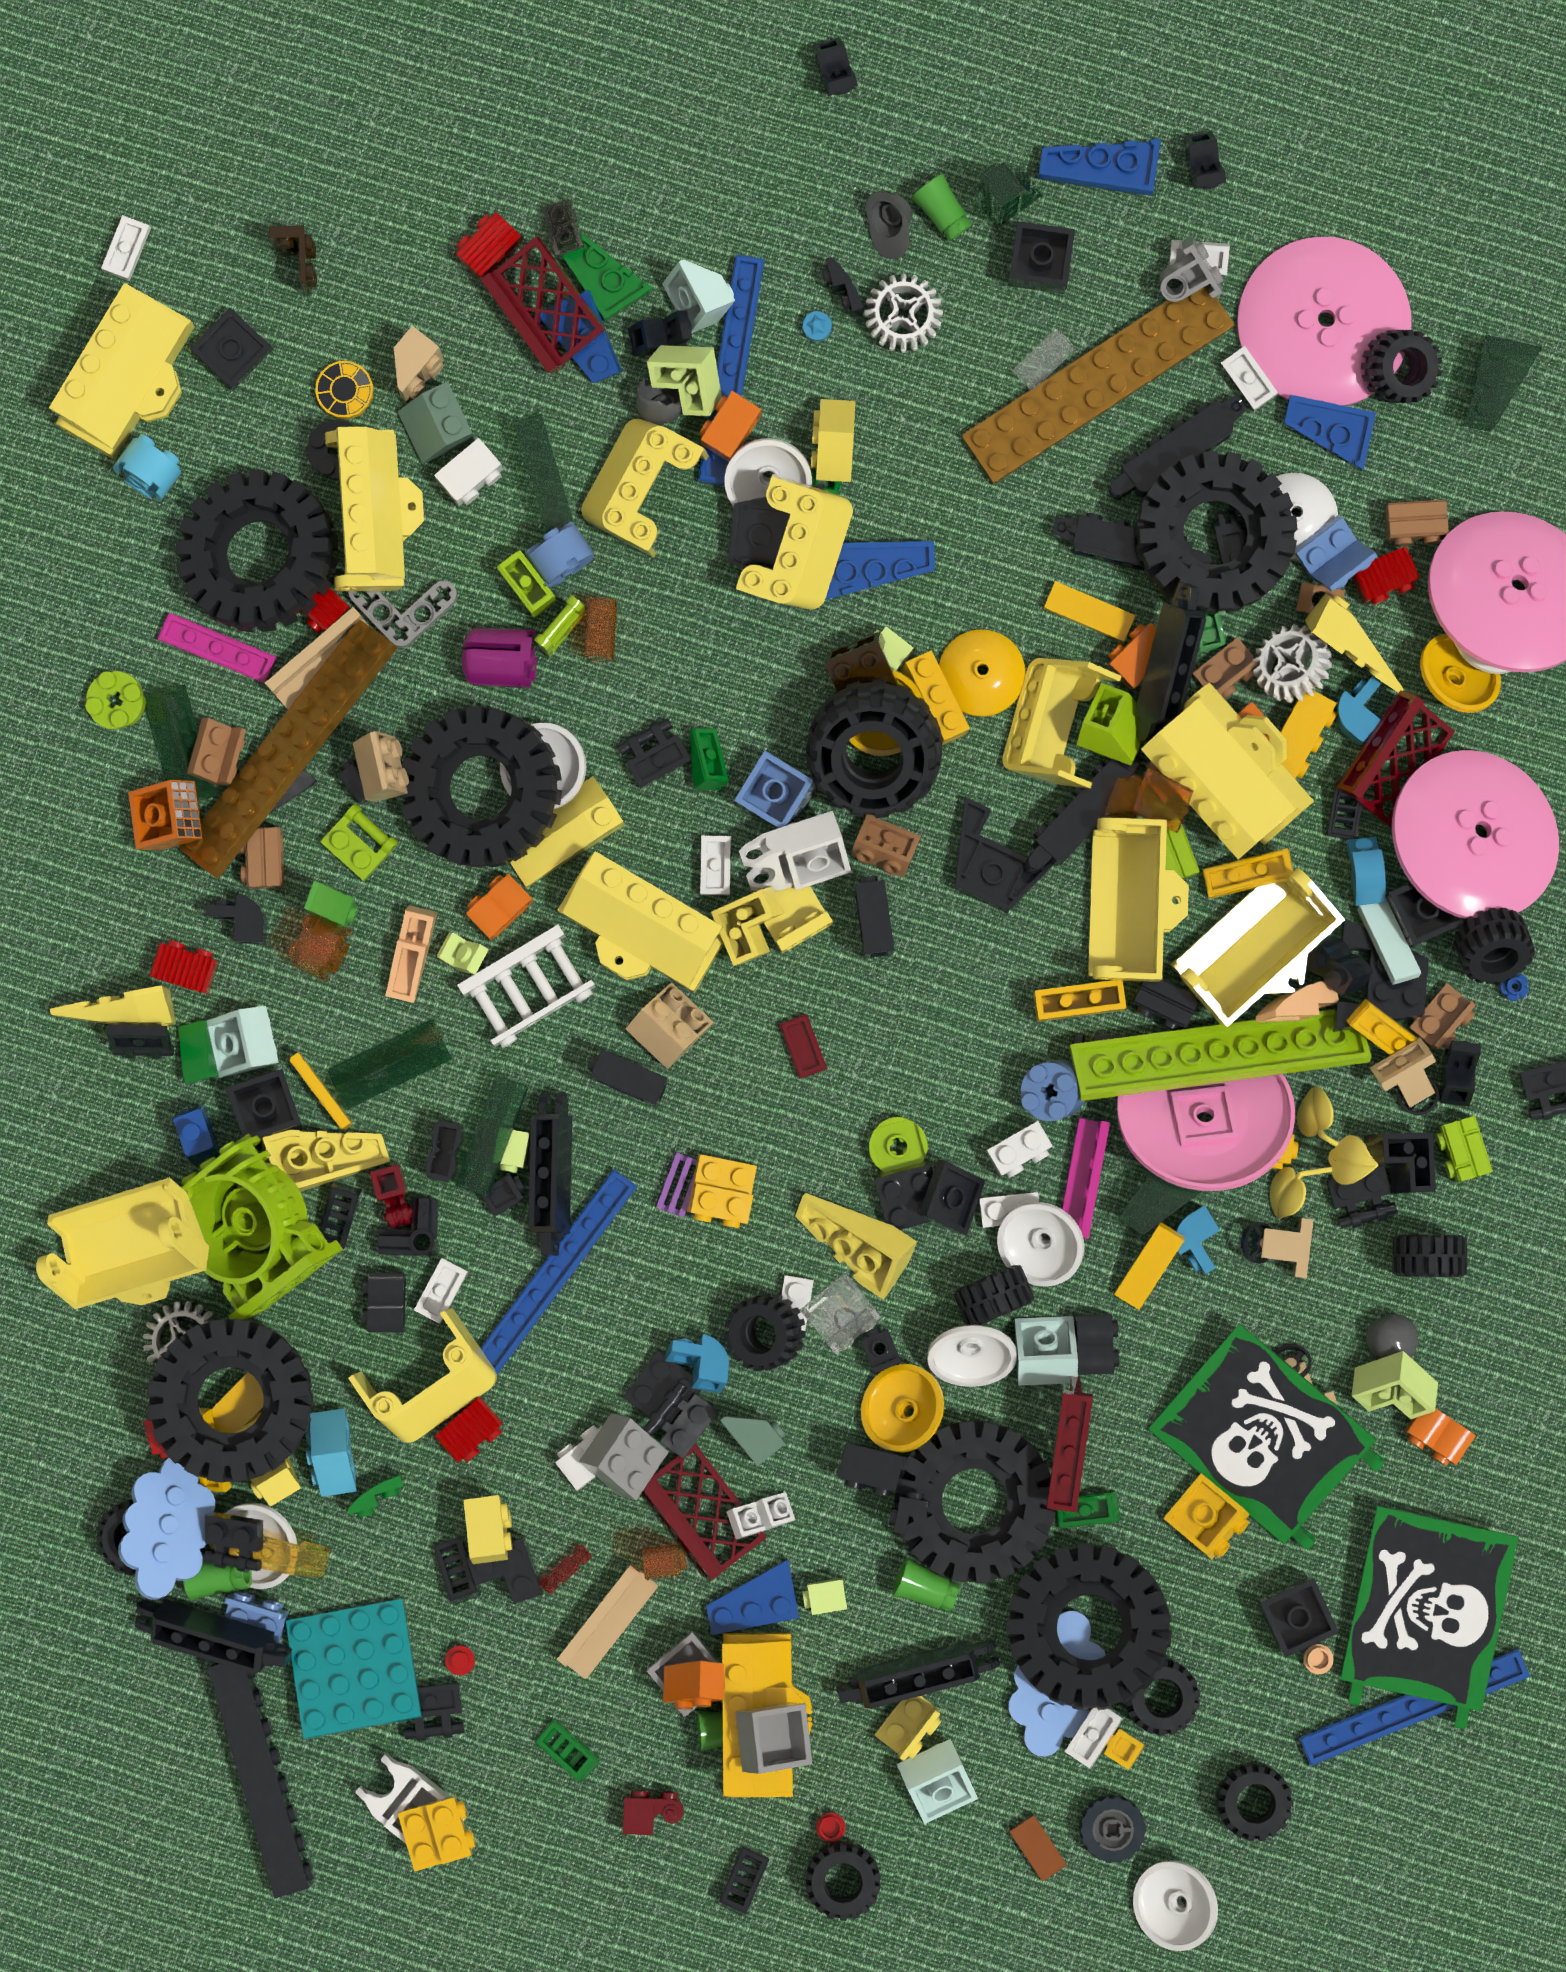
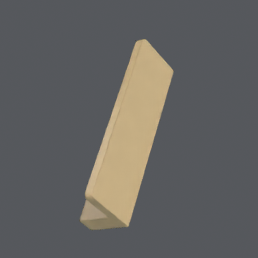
[265,607,369,709]
[557,1564,658,1679]

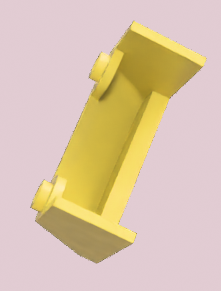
[1002,658,1122,789]
[348,1308,497,1443]

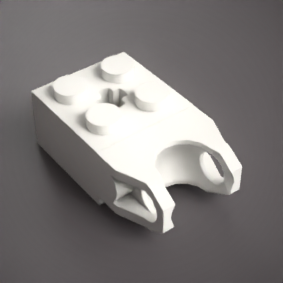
[739,811,851,891]
[355,1753,470,1844]

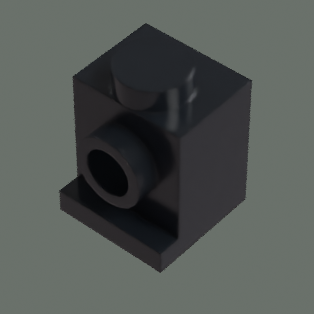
[860,1326,901,1374]

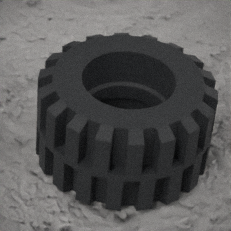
[1361,330,1442,403]
[1453,907,1535,984]
[1392,1234,1467,1277]
[953,1265,1035,1325]
[724,1293,806,1371]
[96,1500,136,1575]
[1124,1659,1200,1736]
[1215,1762,1293,1841]
[806,1841,880,1921]

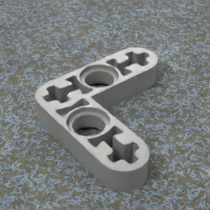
[348,581,458,648]

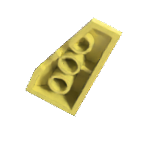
[1305,593,1404,693]
[510,776,625,888]
[50,985,176,1031]
[261,1130,390,1192]
[795,1193,917,1299]

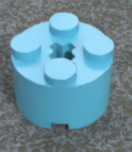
[113,434,181,502]

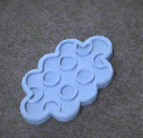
[118,1458,215,1600]
[1008,1610,1106,1757]

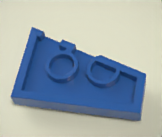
[540,291,622,383]
[1283,395,1376,470]
[706,1559,799,1635]

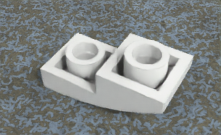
[727,1492,795,1540]

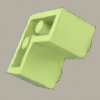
[647,345,722,416]
[1352,1351,1438,1419]

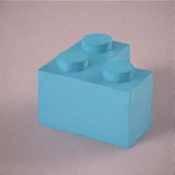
[306,1408,357,1497]

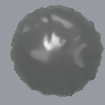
[636,378,682,425]
[1366,1313,1419,1359]

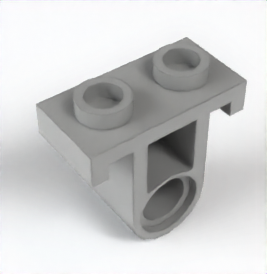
[1160,236,1224,302]

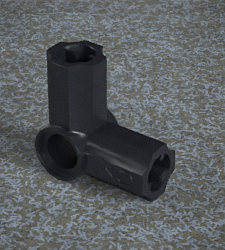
[378,1198,439,1258]

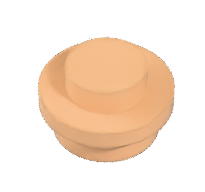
[1303,1644,1333,1674]

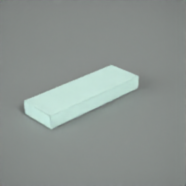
[1357,898,1421,985]

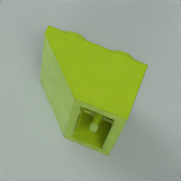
[1077,682,1142,766]

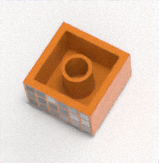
[128,780,202,850]

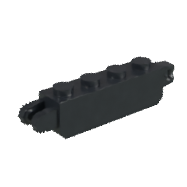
[1108,395,1247,500]
[1052,513,1213,571]
[1135,583,1206,742]
[1024,754,1143,875]
[528,1092,573,1256]
[135,1599,292,1673]
[836,1640,1000,1709]

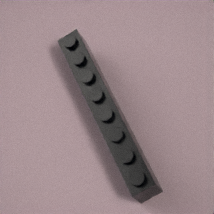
[208,1663,315,1899]

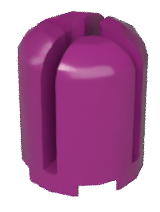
[461,627,537,688]

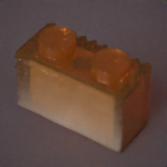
[583,598,617,662]
[642,1545,687,1581]

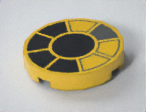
[315,361,374,419]

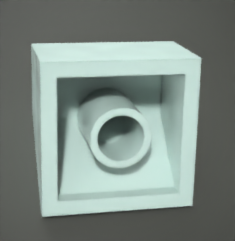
[662,260,735,333]
[206,1006,279,1079]
[1014,1316,1078,1386]
[897,1739,978,1824]

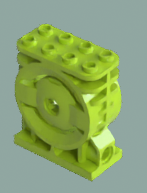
[181,1134,343,1320]

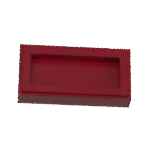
[779,1014,827,1079]

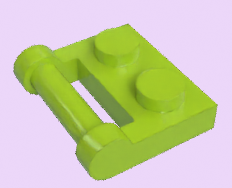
[534,595,586,658]
[320,803,399,882]

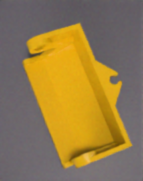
[722,1632,812,1797]

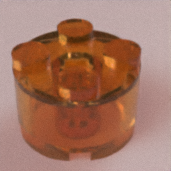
[288,915,352,982]

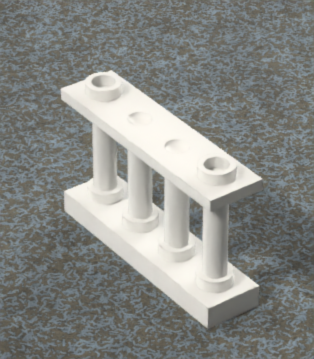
[458,925,596,1048]

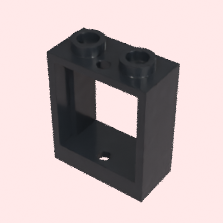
[854,876,894,959]
[588,1050,669,1108]

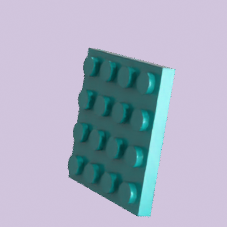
[286,1599,422,1739]

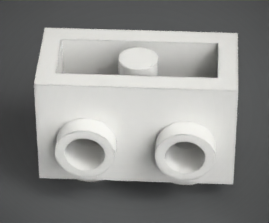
[434,438,503,506]
[985,1121,1053,1178]

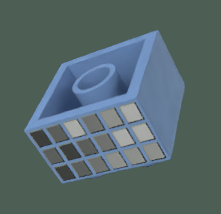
[734,750,817,828]

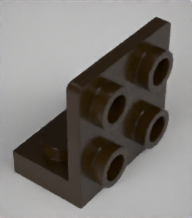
[269,225,317,296]
[824,631,898,692]

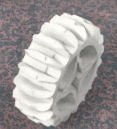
[864,274,943,353]
[1252,624,1332,703]
[143,1301,213,1362]

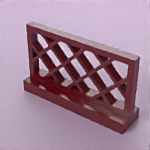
[480,237,606,373]
[1337,690,1455,828]
[1046,1377,1093,1513]
[642,1443,767,1582]

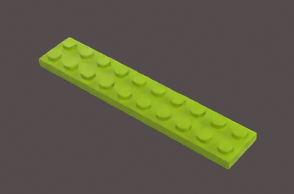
[1069,1009,1371,1101]

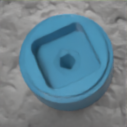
[803,311,832,342]

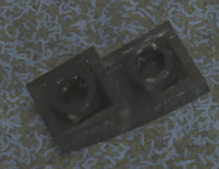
[542,199,584,257]

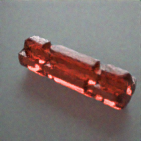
[540,1545,592,1594]

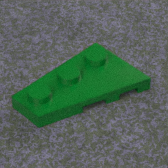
[557,233,653,322]

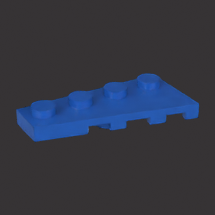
[1038,138,1161,196]
[825,541,935,600]

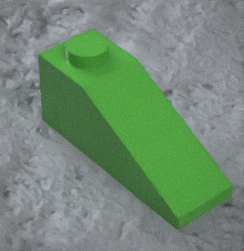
[304,881,359,928]

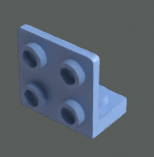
[1294,515,1377,591]
[224,1590,289,1643]

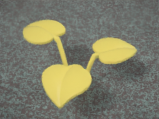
[1270,1086,1378,1219]

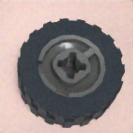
[1079,1794,1146,1863]

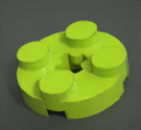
[85,671,146,730]
[869,1117,928,1173]

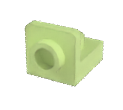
[437,932,489,975]

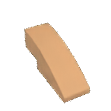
[385,905,437,1003]
[1256,981,1339,1022]

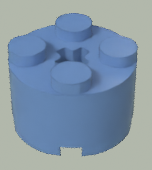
[525,522,595,588]
[1021,1059,1085,1121]

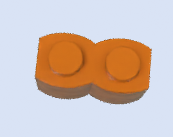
[466,874,534,941]
[1404,1408,1476,1467]

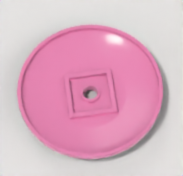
[1237,237,1411,406]
[1428,511,1566,672]
[1392,750,1559,919]
[1117,1074,1295,1191]

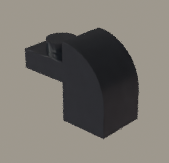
[812,37,858,96]
[1183,131,1226,189]
[628,310,692,356]
[205,894,267,945]
[1440,1040,1481,1107]

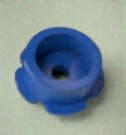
[1500,974,1529,1001]

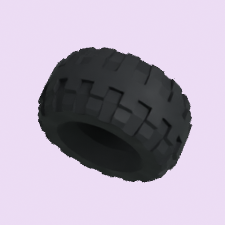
[806,680,942,818]

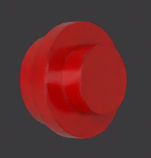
[445,1645,475,1676]
[816,1812,846,1843]

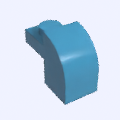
[1335,676,1381,746]
[1347,837,1386,906]
[1175,1205,1220,1275]
[665,1334,729,1393]

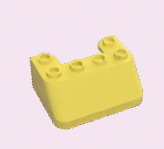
[581,419,709,558]
[736,474,853,609]

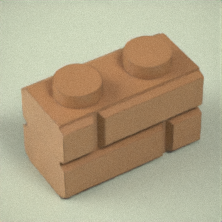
[1384,500,1449,546]
[240,827,285,890]

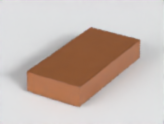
[1009,1814,1067,1882]

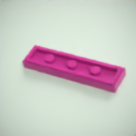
[158,613,277,684]

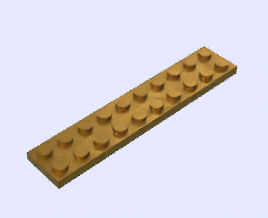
[961,285,1235,485]
[180,620,398,879]

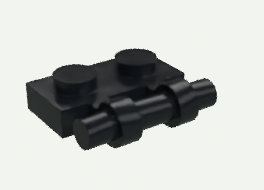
[617,718,692,789]
[107,1023,174,1059]
[1518,1061,1566,1121]
[1326,1165,1398,1229]
[643,1381,718,1459]
[204,1512,263,1573]
[404,1682,465,1742]

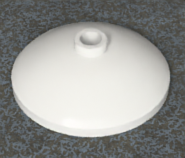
[724,438,812,507]
[1276,473,1338,560]
[500,723,586,809]
[997,1202,1084,1286]
[928,1325,1017,1387]
[214,1503,298,1589]
[1133,1860,1218,1951]

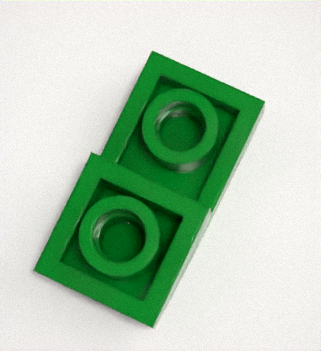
[347,1475,405,1518]

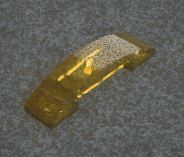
[209,1535,331,1577]

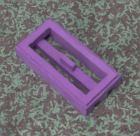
[656,1152,697,1218]

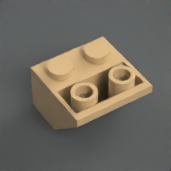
[394,325,444,404]
[353,731,409,802]
[626,982,714,1069]

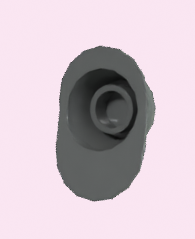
[866,191,912,259]

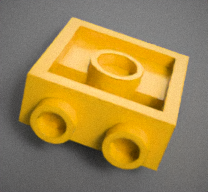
[687,1154,757,1228]
[1163,1473,1250,1560]
[397,1795,476,1872]

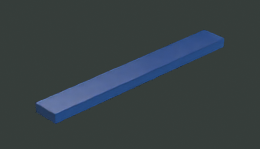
[698,255,764,486]
[480,1169,638,1375]
[1298,1648,1530,1766]

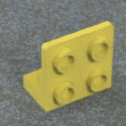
[764,886,833,954]
[874,1696,941,1762]

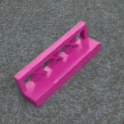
[1062,1118,1110,1239]

